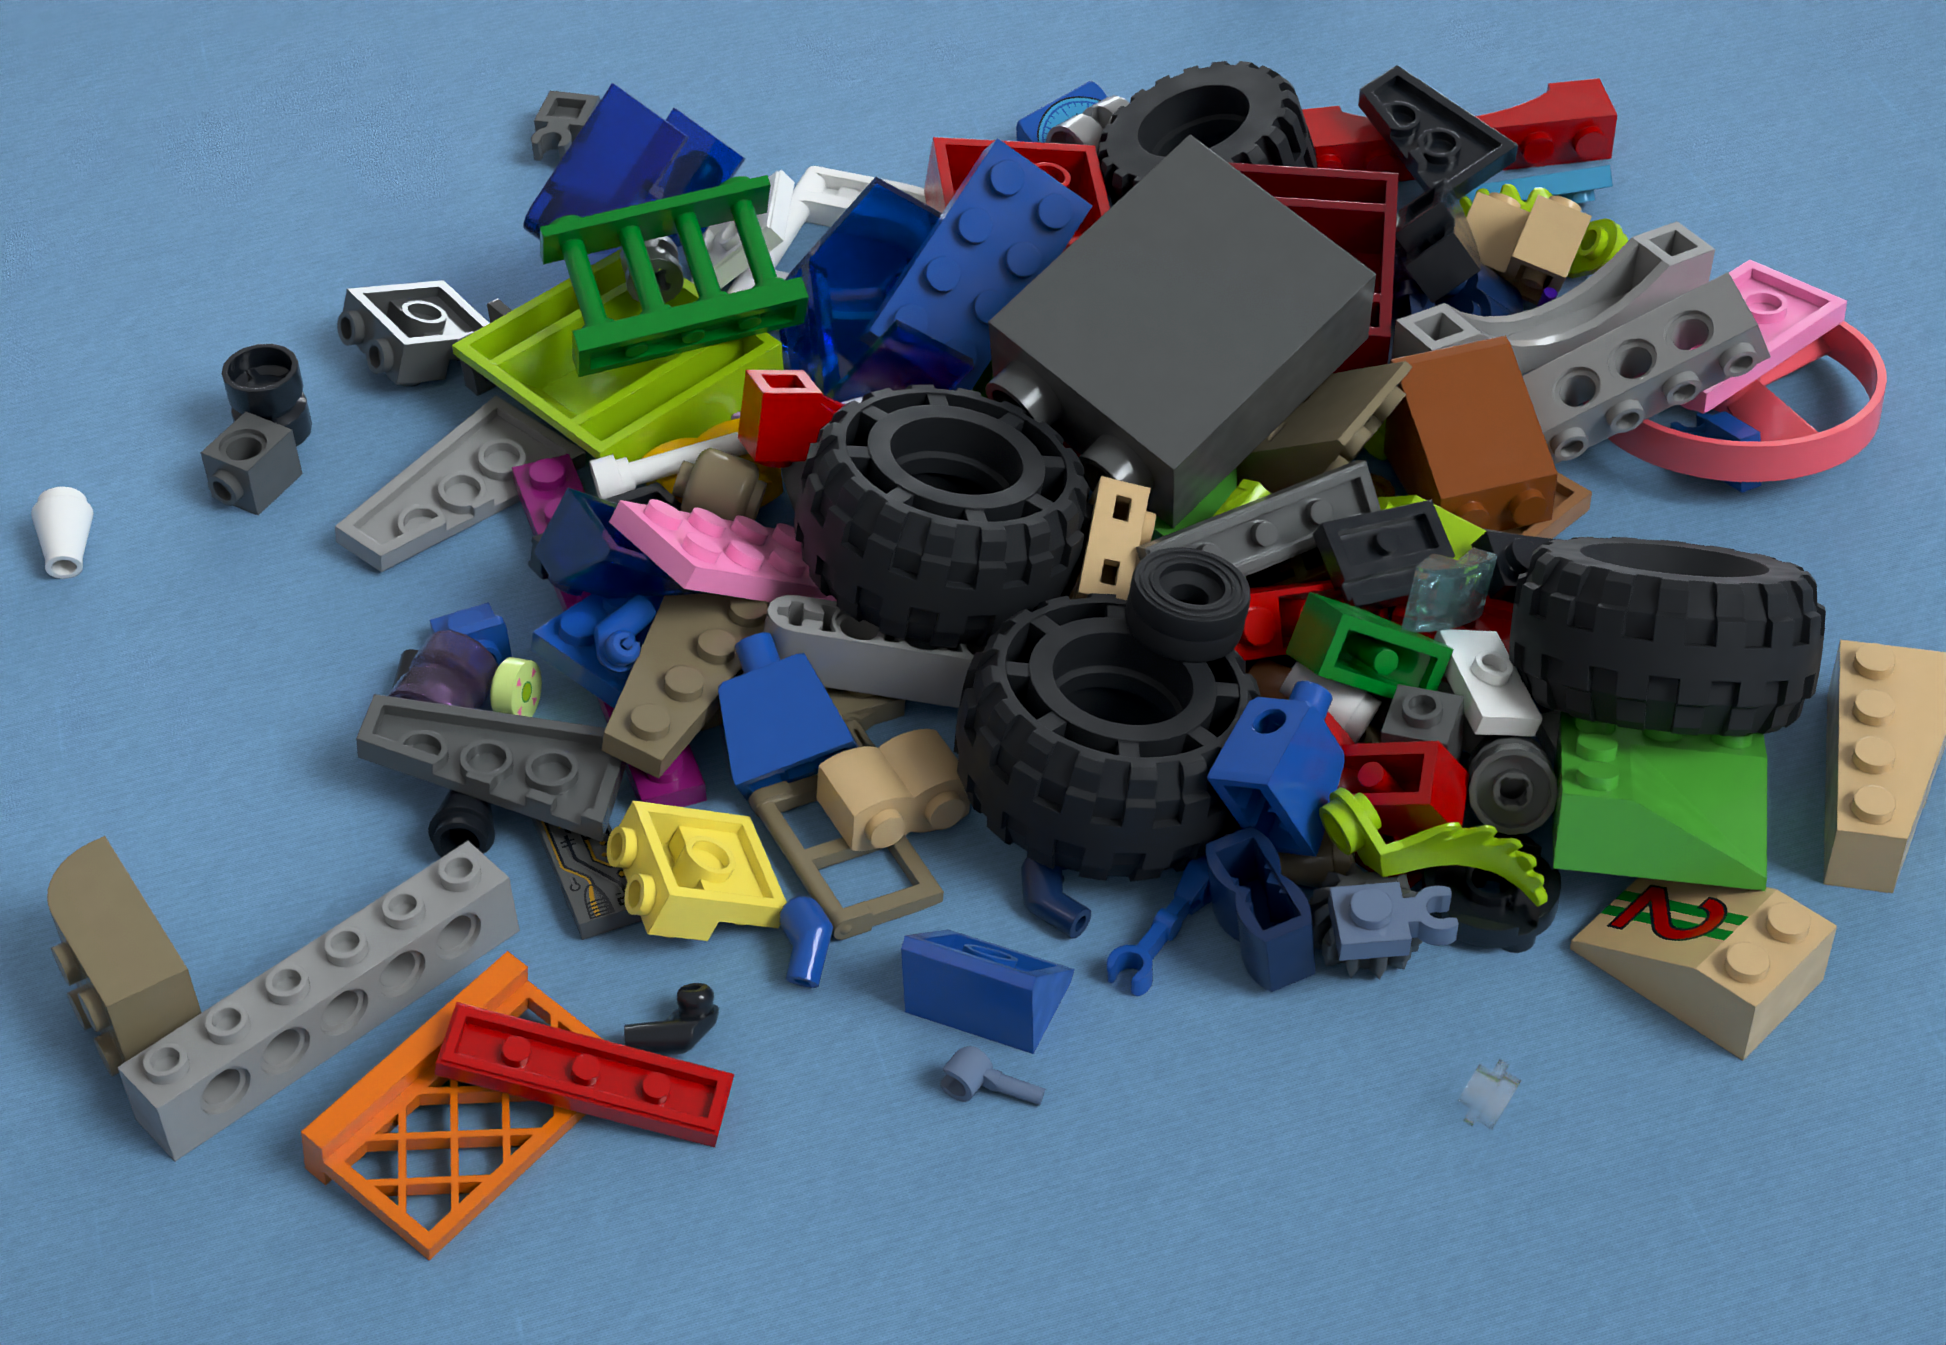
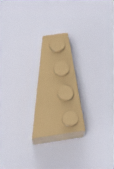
[1823,639,1946,893]

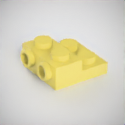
[607,800,787,941]

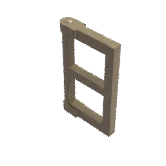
[748,774,944,940]

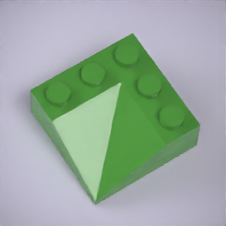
[1552,712,1767,891]

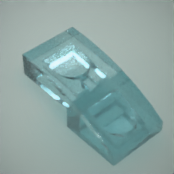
[1401,547,1498,633]

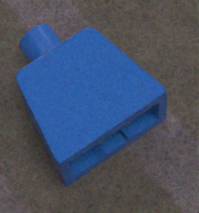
[718,632,859,800]
[1207,681,1345,857]

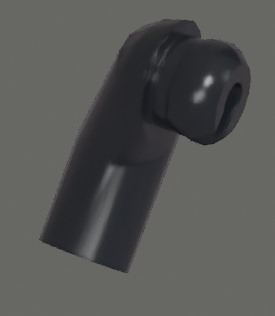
[624,983,719,1056]

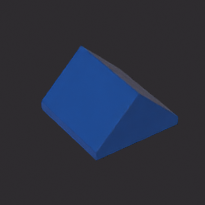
[901,929,1075,1054]

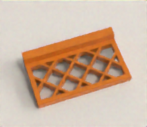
[301,951,603,1261]

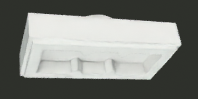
[1434,629,1543,736]

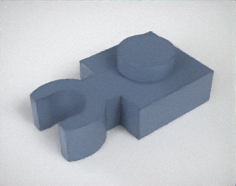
[1328,882,1459,961]

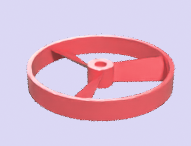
[1583,321,1887,482]

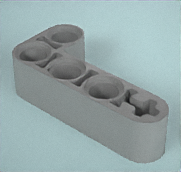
[763,595,986,708]

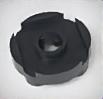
[1421,832,1561,953]

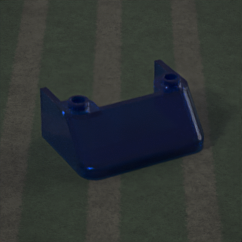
[523,83,746,255]
[779,177,974,402]

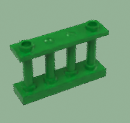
[540,175,809,377]

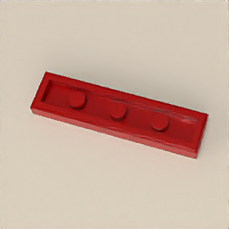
[435,1002,735,1147]

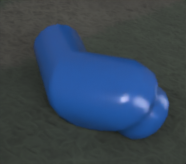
[780,896,834,988]

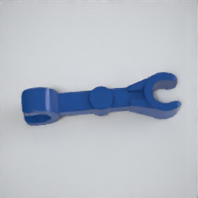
[1107,855,1212,996]

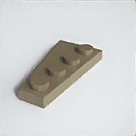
[602,579,770,779]

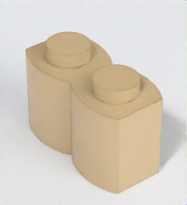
[816,729,970,851]

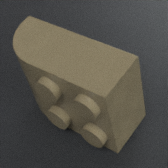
[47,836,202,1076]

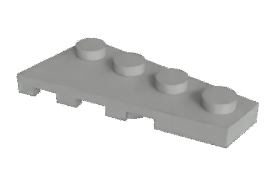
[335,396,586,572]

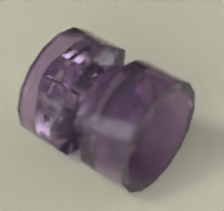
[388,630,498,709]

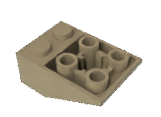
[1236,361,1412,493]

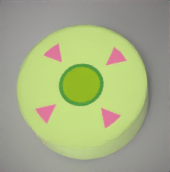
[490,657,542,717]

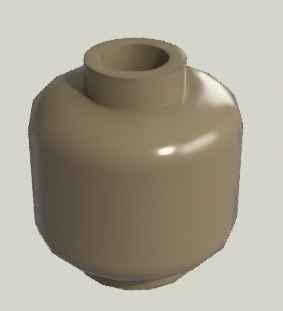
[672,448,767,521]

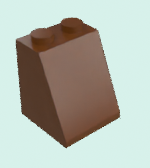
[1384,335,1558,531]

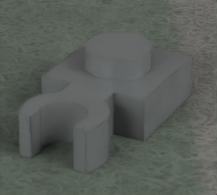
[531,90,602,164]

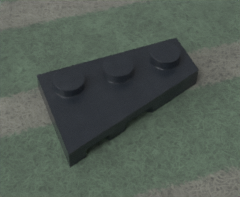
[1358,65,1518,200]

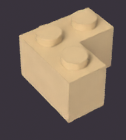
[1466,191,1592,305]

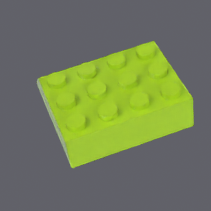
[452,248,784,462]

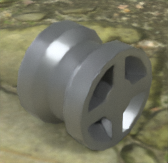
[620,236,684,303]

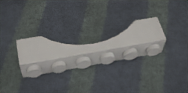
[1392,221,1715,374]

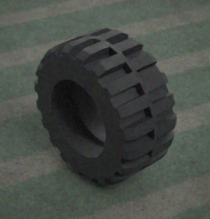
[1097,61,1317,205]

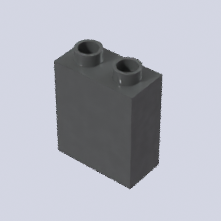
[986,135,1376,528]

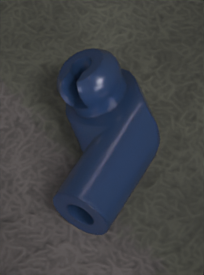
[1021,857,1091,938]

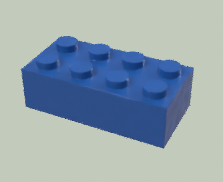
[859,138,1092,391]

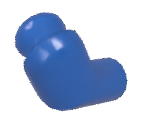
[594,594,656,673]

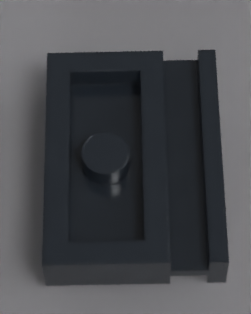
[1313,499,1466,612]

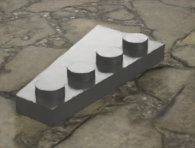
[356,694,627,842]

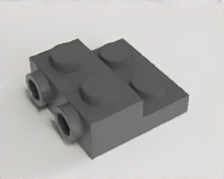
[337,280,490,386]

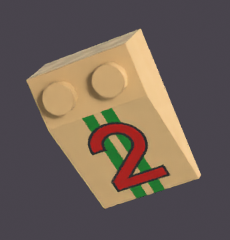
[1570,878,1837,1061]

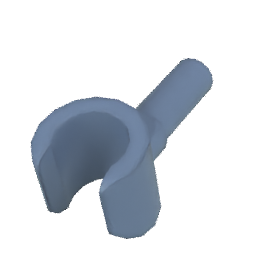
[940,1046,1045,1105]

